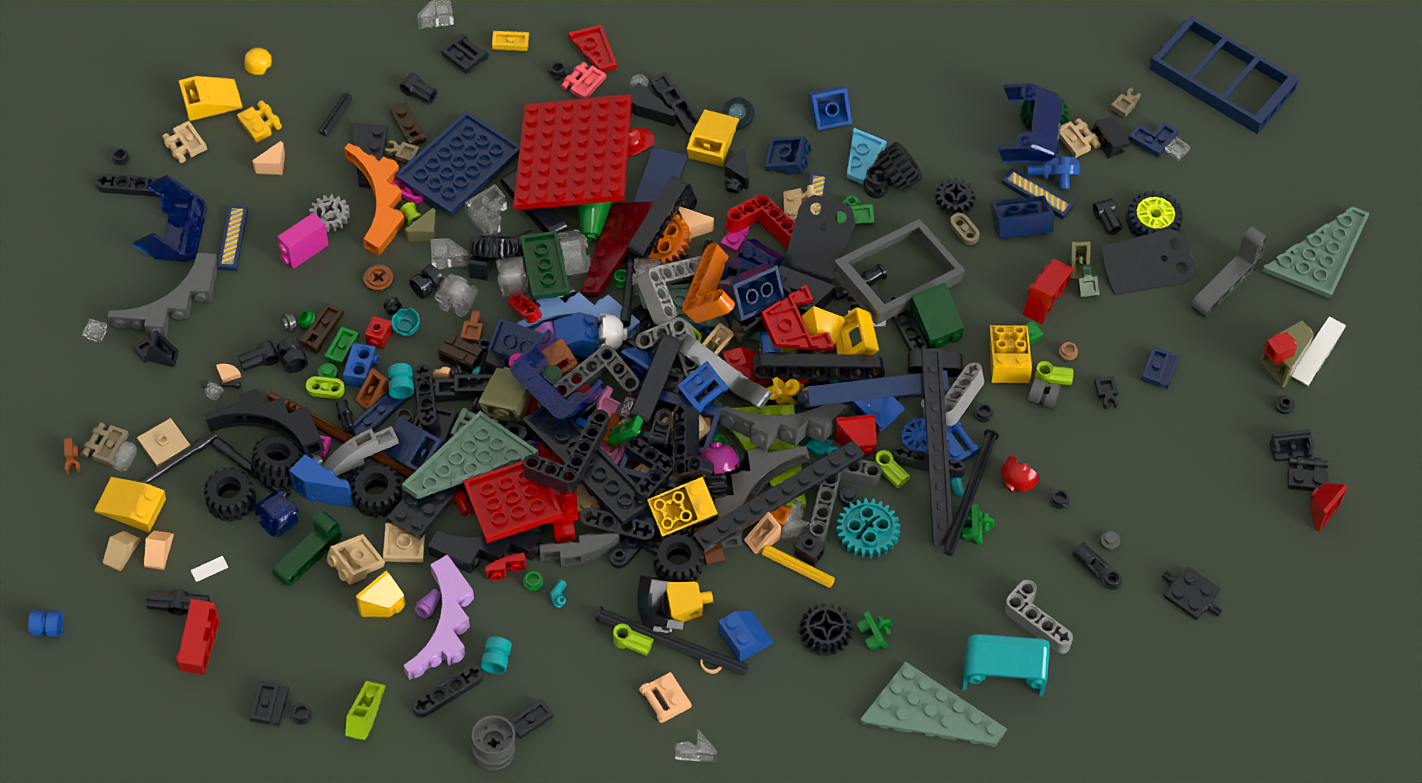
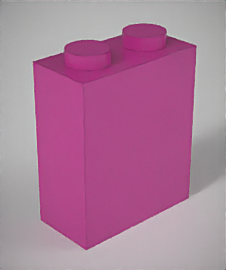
[277,213,329,269]

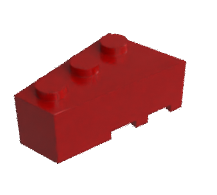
[1022,259,1074,324]
[176,599,220,675]

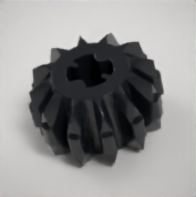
[704,471,727,502]

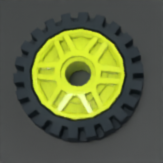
[1127,190,1183,240]

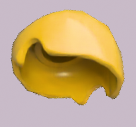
[244,48,272,75]

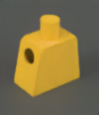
[666,582,713,622]

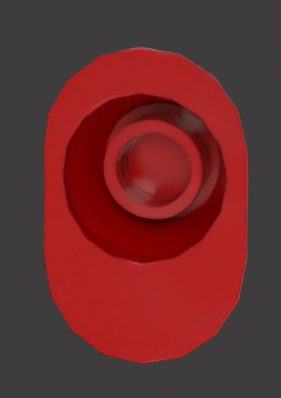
[628,127,655,157]

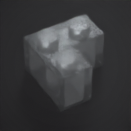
[465,184,507,235]
[557,229,591,276]

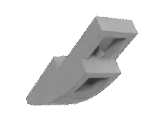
[323,426,399,476]

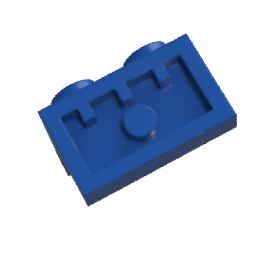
[851,396,905,435]

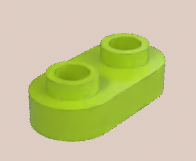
[306,376,345,399]

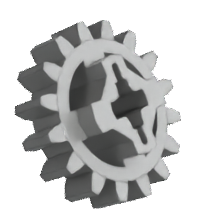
[309,194,350,232]

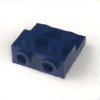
[764,136,811,175]

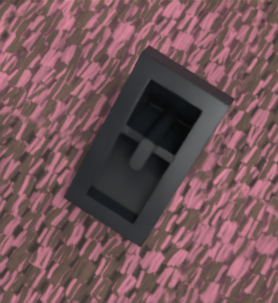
[724,149,749,189]
[468,255,494,281]
[145,330,179,367]

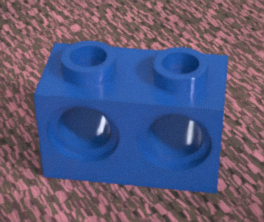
[343,343,379,388]

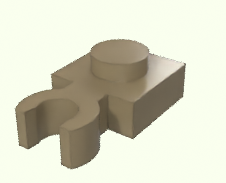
[1110,88,1141,118]
[385,140,420,163]

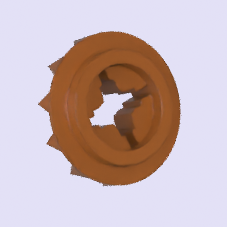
[363,265,393,292]

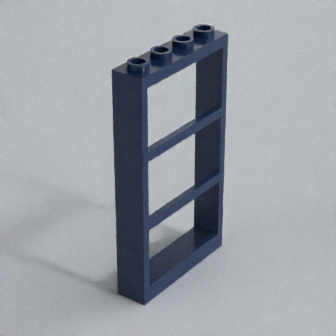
[1150,15,1299,134]
[796,370,949,409]
[604,390,723,538]

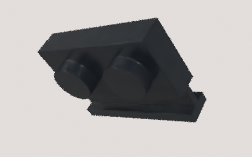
[249,681,289,726]

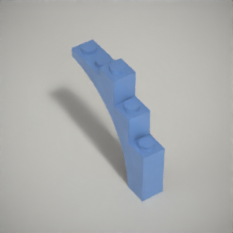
[517,292,640,340]

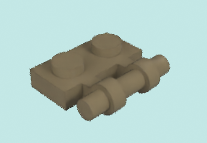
[81,422,129,466]

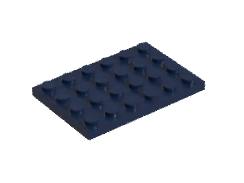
[395,111,520,216]

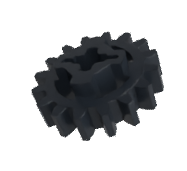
[935,178,976,215]

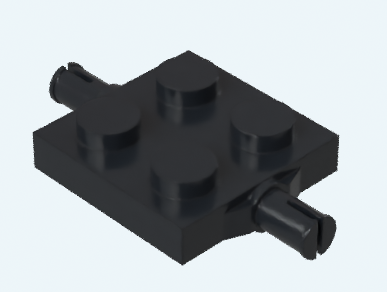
[1162,566,1222,620]

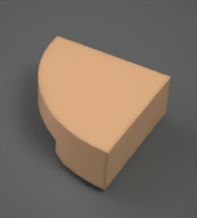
[216,364,241,383]
[432,367,452,379]

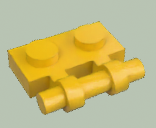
[237,101,282,143]

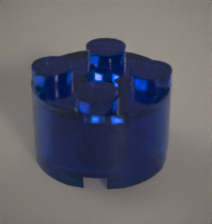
[254,490,299,537]

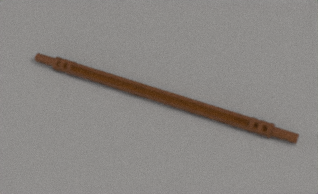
[267,392,457,504]

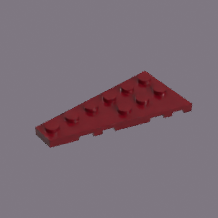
[581,201,655,297]

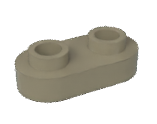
[950,213,980,245]

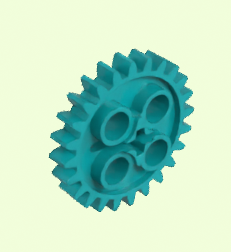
[836,498,900,559]

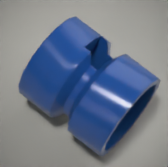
[28,609,63,637]

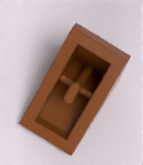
[355,368,389,410]

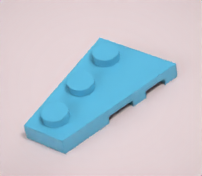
[847,128,887,184]

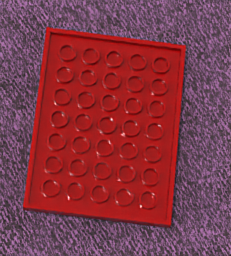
[513,94,632,210]

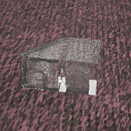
[417,0,454,29]
[430,238,469,269]

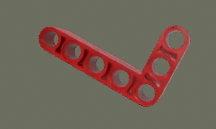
[724,195,795,250]

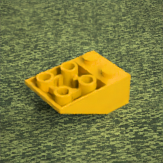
[179,76,243,121]
[687,110,739,167]
[990,325,1032,383]
[647,477,718,537]

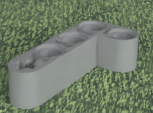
[921,363,985,426]
[1004,580,1073,654]

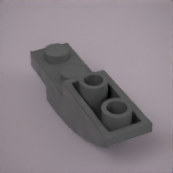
[540,532,619,567]

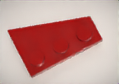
[568,24,617,72]

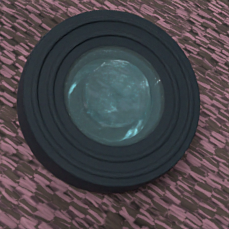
[722,97,755,130]

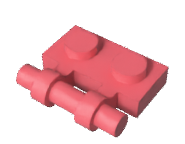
[561,62,606,99]

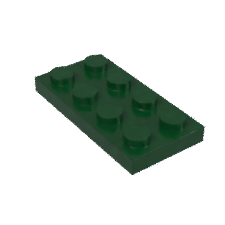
[520,231,570,300]

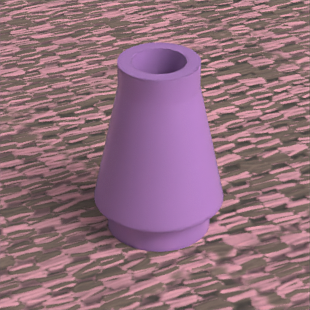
[415,589,442,618]

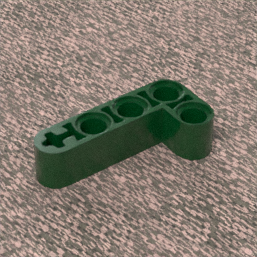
[272,511,342,587]

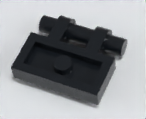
[1288,456,1329,491]

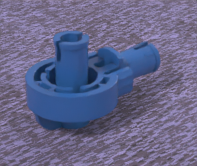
[1027,157,1080,189]

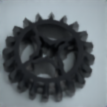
[469,235,520,258]
[799,603,853,657]

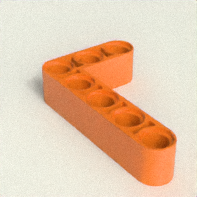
[682,243,735,324]

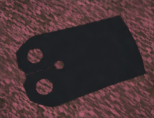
[782,195,855,284]
[1102,229,1196,295]

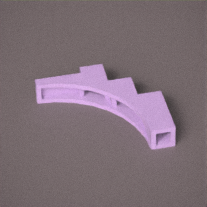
[404,555,474,680]

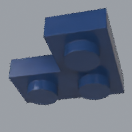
[1128,122,1179,158]

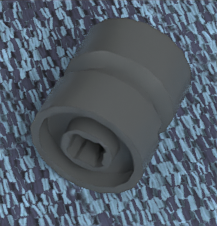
[1028,378,1061,409]

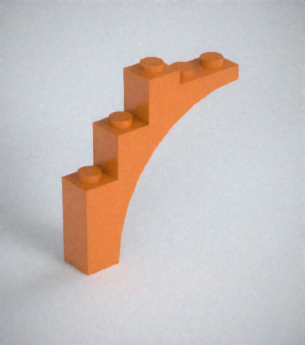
[345,143,404,257]

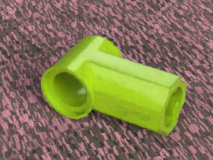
[1033,361,1073,385]
[875,450,910,488]
[613,624,654,656]

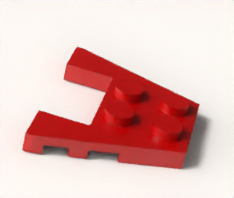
[760,285,835,351]

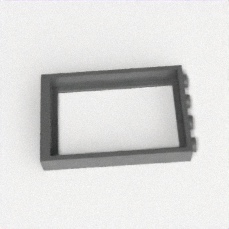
[830,219,965,325]

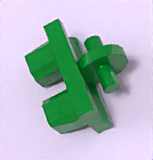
[963,504,995,545]
[857,610,893,650]

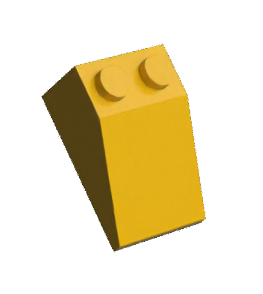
[94,477,166,533]

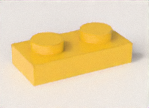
[492,31,529,51]

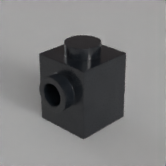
[794,532,826,567]

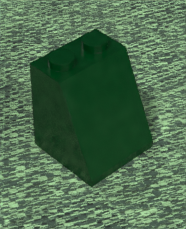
[909,283,964,349]

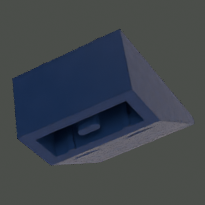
[382,417,446,471]

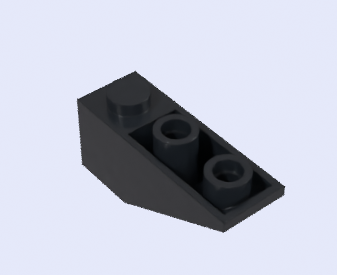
[623,83,676,127]

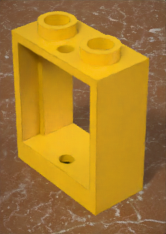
[835,308,879,355]

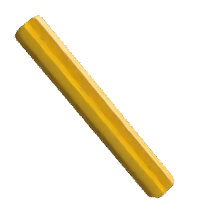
[762,545,835,588]

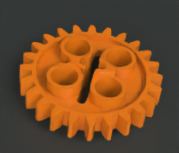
[638,214,691,268]

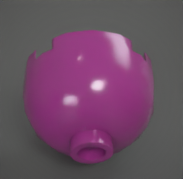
[700,441,739,474]

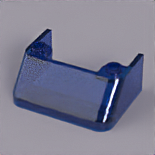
[998,83,1062,162]
[133,175,207,262]
[511,329,606,421]

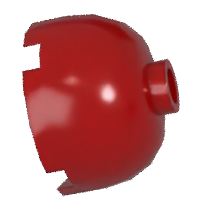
[1001,455,1041,492]

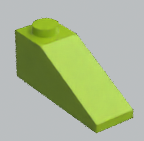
[345,681,386,740]

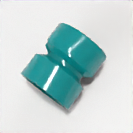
[387,363,414,399]
[480,637,512,674]

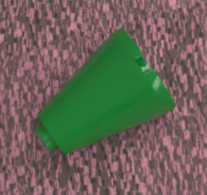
[578,202,612,241]

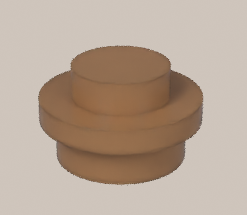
[1059,342,1078,361]

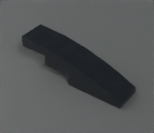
[649,72,699,135]
[416,374,493,403]

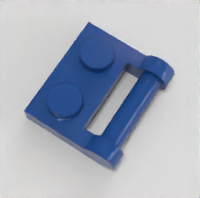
[677,361,729,413]
[947,420,981,462]

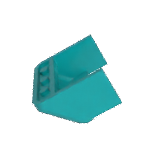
[962,634,1050,696]

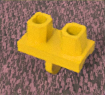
[766,377,801,405]

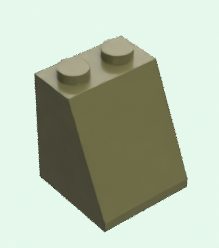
[1259,321,1314,388]
[479,367,537,425]

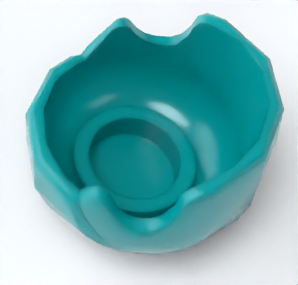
[391,307,420,337]

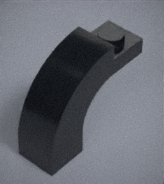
[637,575,684,633]

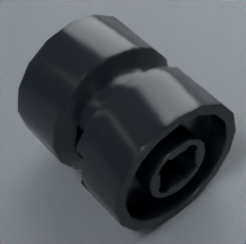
[864,164,889,199]
[409,264,445,299]
[277,337,308,373]

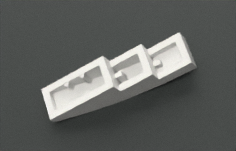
[1291,317,1346,386]

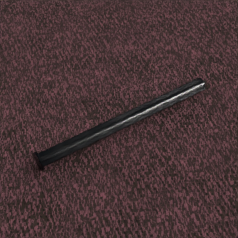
[943,429,999,556]
[595,606,748,675]

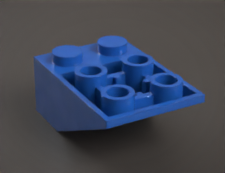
[289,455,353,507]

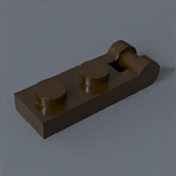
[390,102,426,145]
[301,303,344,354]

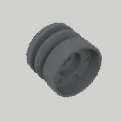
[472,715,515,771]

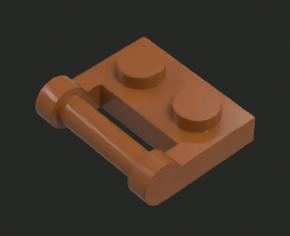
[530,338,579,388]

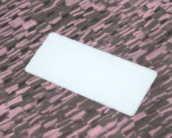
[191,556,228,582]

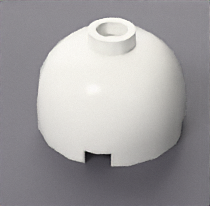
[597,314,627,350]

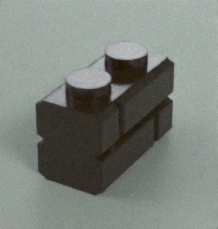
[438,334,483,374]

